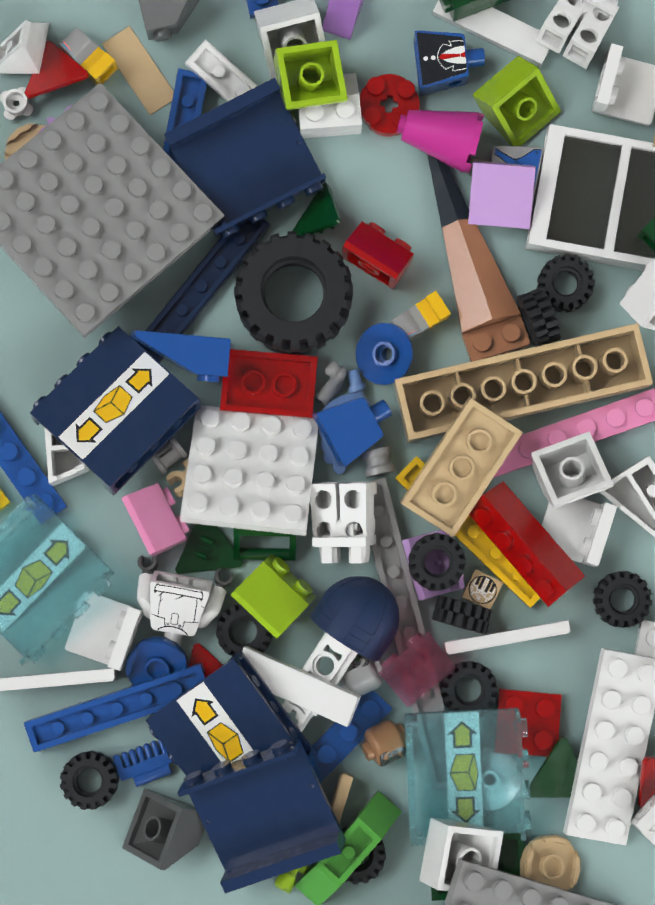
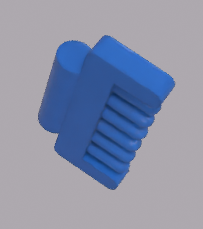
[113,740,172,787]

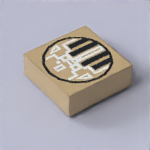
[461,569,503,609]

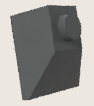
[139,0,200,42]
[122,788,205,871]

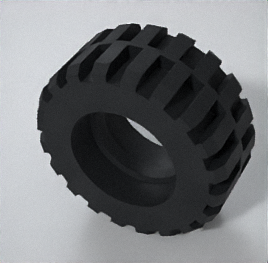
[234,231,353,354]

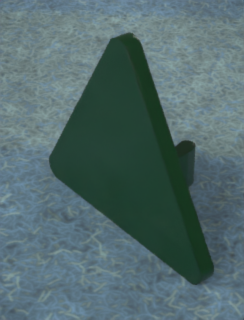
[292,183,341,236]
[175,524,243,574]
[525,737,578,798]

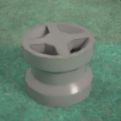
[361,446,396,478]

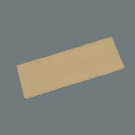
[102,26,174,115]

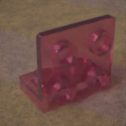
[379,632,457,708]

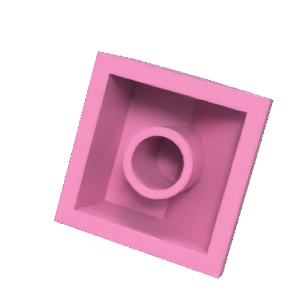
[121,483,190,557]

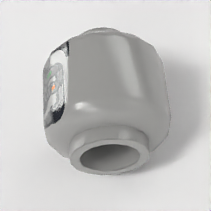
[340,654,386,696]

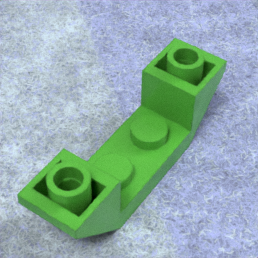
[294,790,402,905]

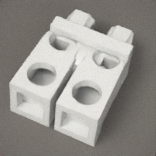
[535,0,620,69]
[310,481,377,563]

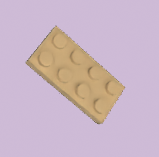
[400,397,523,538]

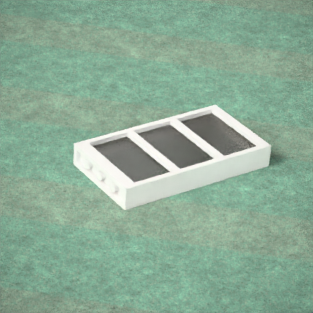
[525,124,655,271]

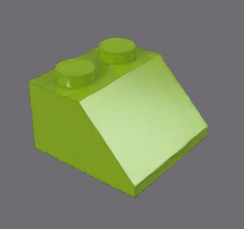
[273,40,348,110]
[472,56,561,146]
[231,554,316,639]

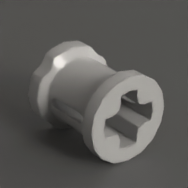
[151,436,188,475]

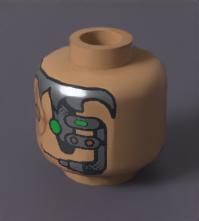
[361,720,410,767]

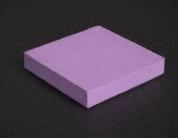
[468,161,536,229]

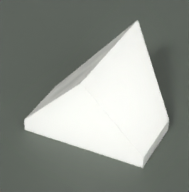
[0,20,50,74]

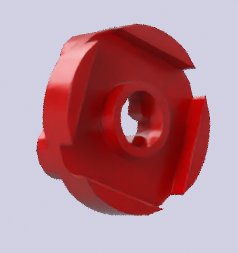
[360,74,420,137]

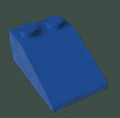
[130,330,231,382]

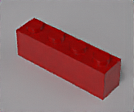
[469,481,585,607]

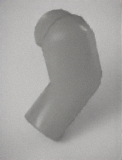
[315,361,347,406]

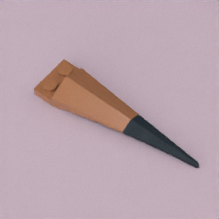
[427,154,531,362]

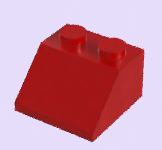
[342,221,414,290]

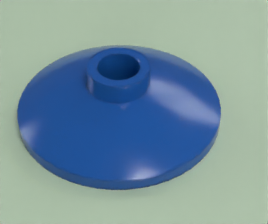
[356,323,413,385]

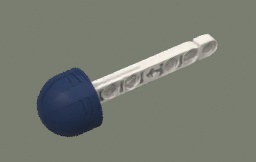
[282,576,399,732]

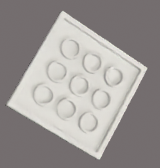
[180,405,319,536]

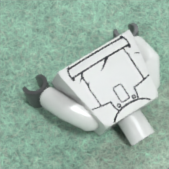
[137,555,234,647]

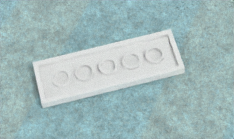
[563,648,655,845]

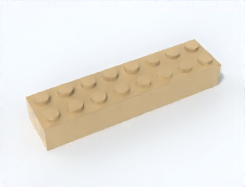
[393,323,653,444]

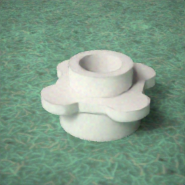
[0,87,34,121]

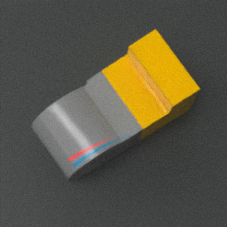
[59,27,118,85]
[389,291,451,340]

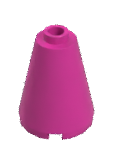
[396,110,485,173]

